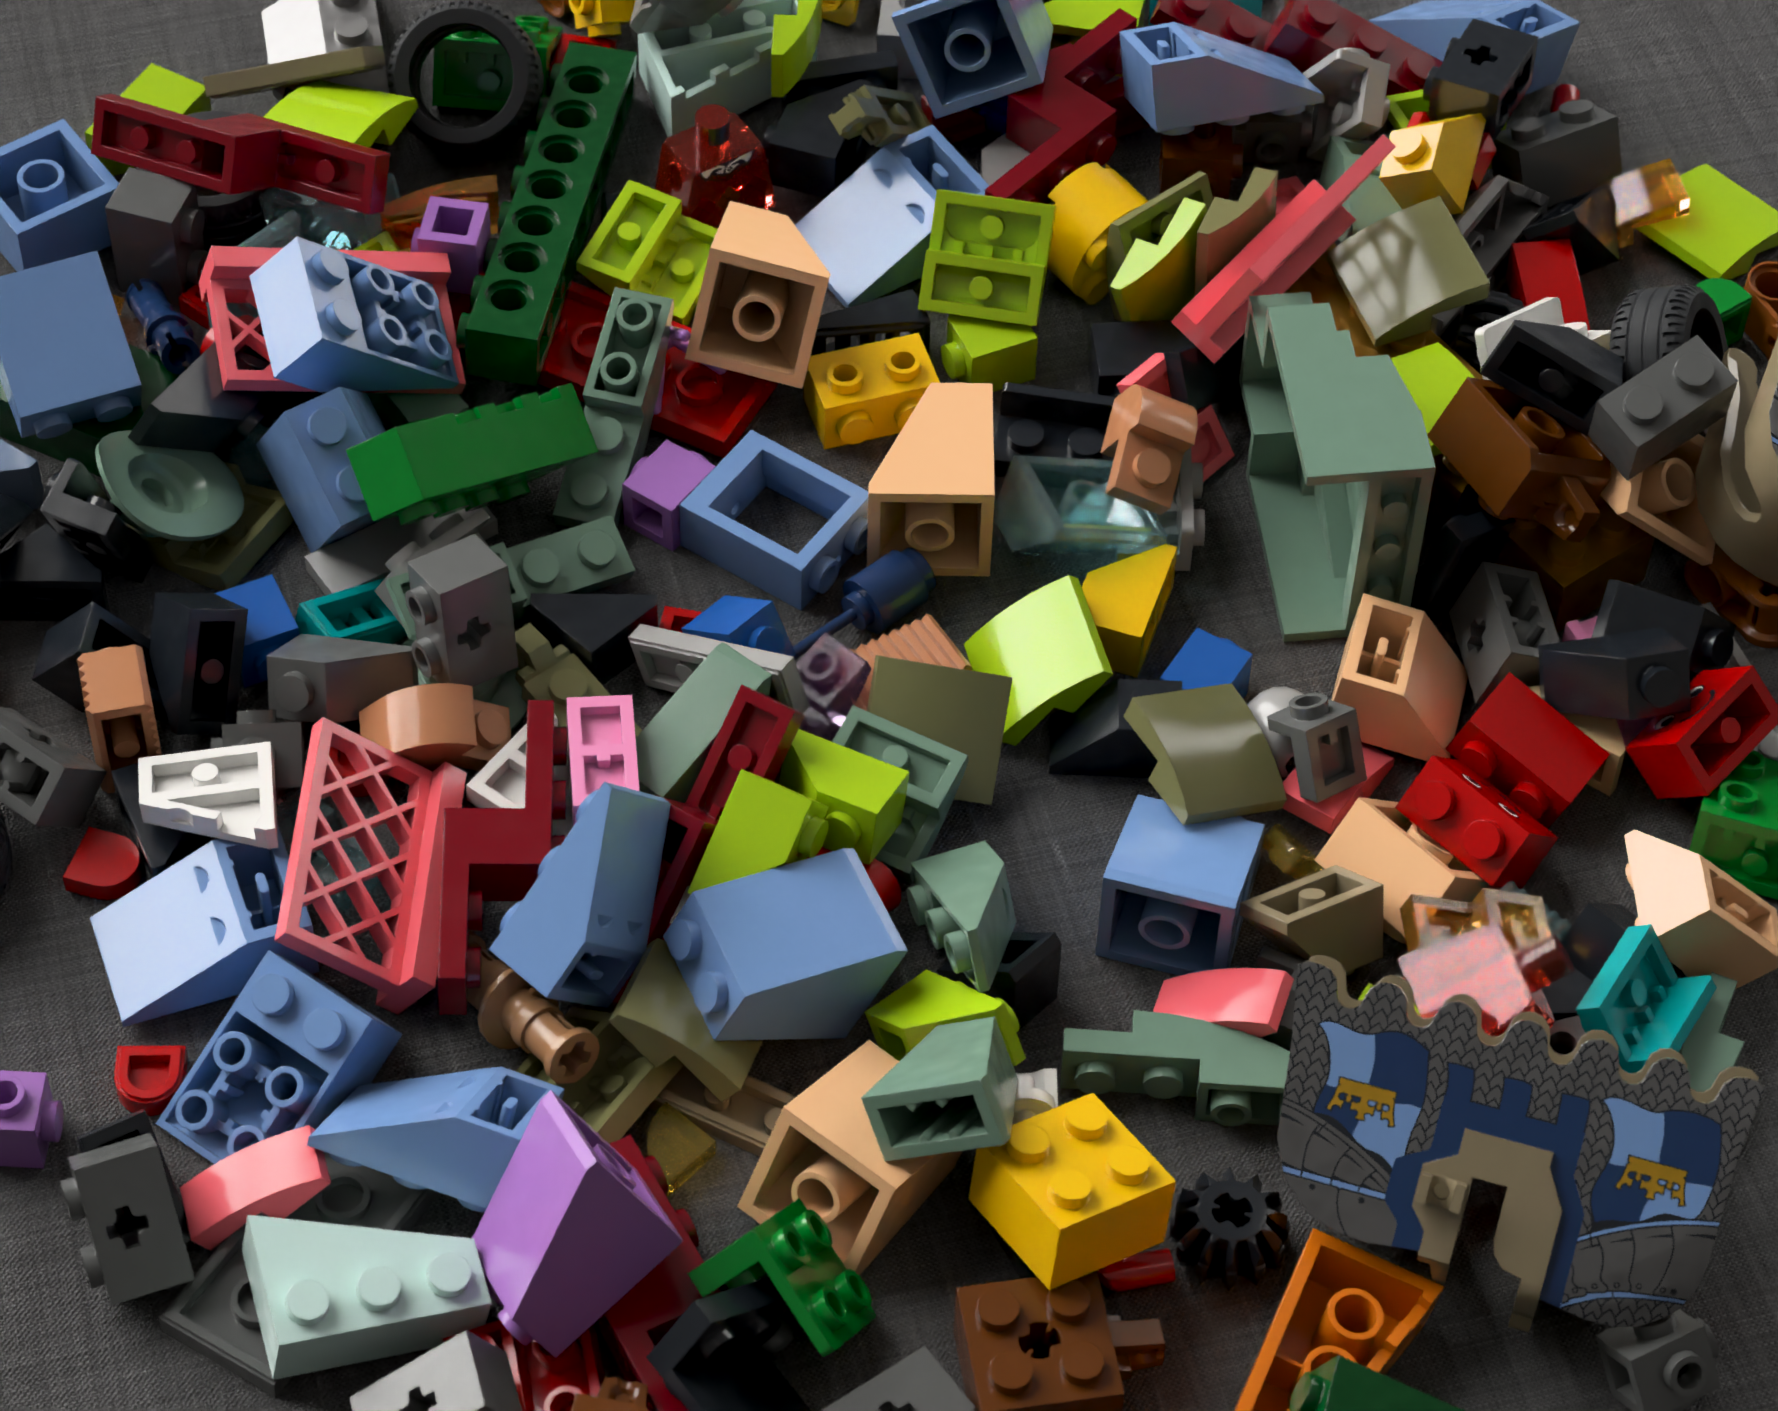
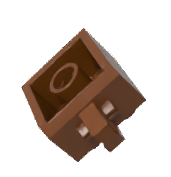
[1427,377,1611,542]
[953,1270,1166,1411]

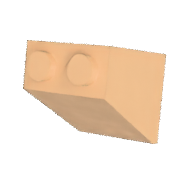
[685,201,830,389]
[867,382,995,576]
[737,1040,962,1276]

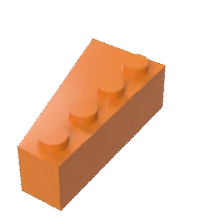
[1234,1228,1445,1411]

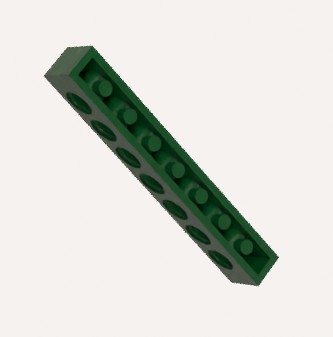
[456,42,637,386]

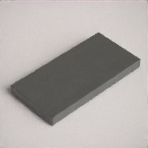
[159,1116,440,1398]

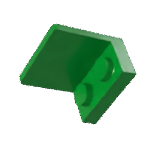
[432,15,563,115]
[1689,750,1778,899]
[688,1198,876,1357]

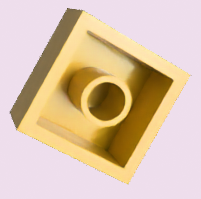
[968,1093,1176,1290]

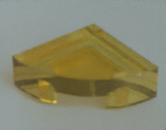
[1262,823,1323,879]
[647,1102,716,1197]

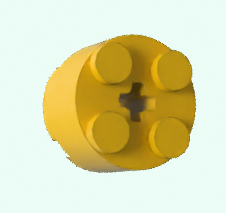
[1047,162,1148,305]

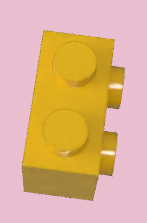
[804,333,940,450]

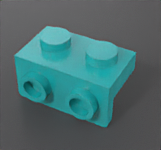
[1576,924,1717,1073]

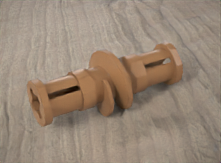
[437,931,600,1084]

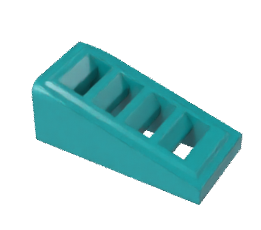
[295,578,407,644]

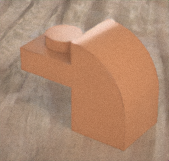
[1101,384,1198,515]
[359,683,511,778]

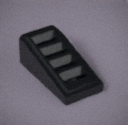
[811,289,931,356]

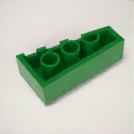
[346,383,599,526]

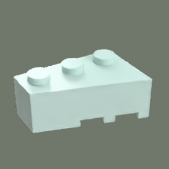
[638,0,817,148]
[242,1215,491,1380]

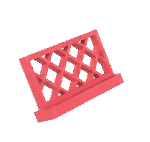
[1171,134,1396,364]
[199,246,466,394]
[274,717,467,1015]

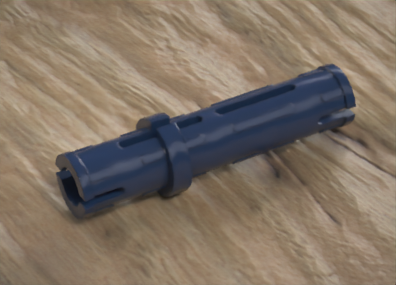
[126,278,200,374]

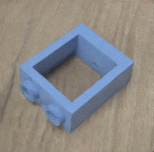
[679,430,868,611]

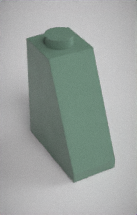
[636,642,772,803]
[861,1016,1018,1161]

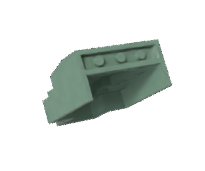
[1239,292,1436,642]

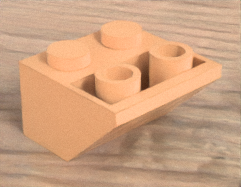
[1331,593,1468,762]
[1624,830,1778,989]

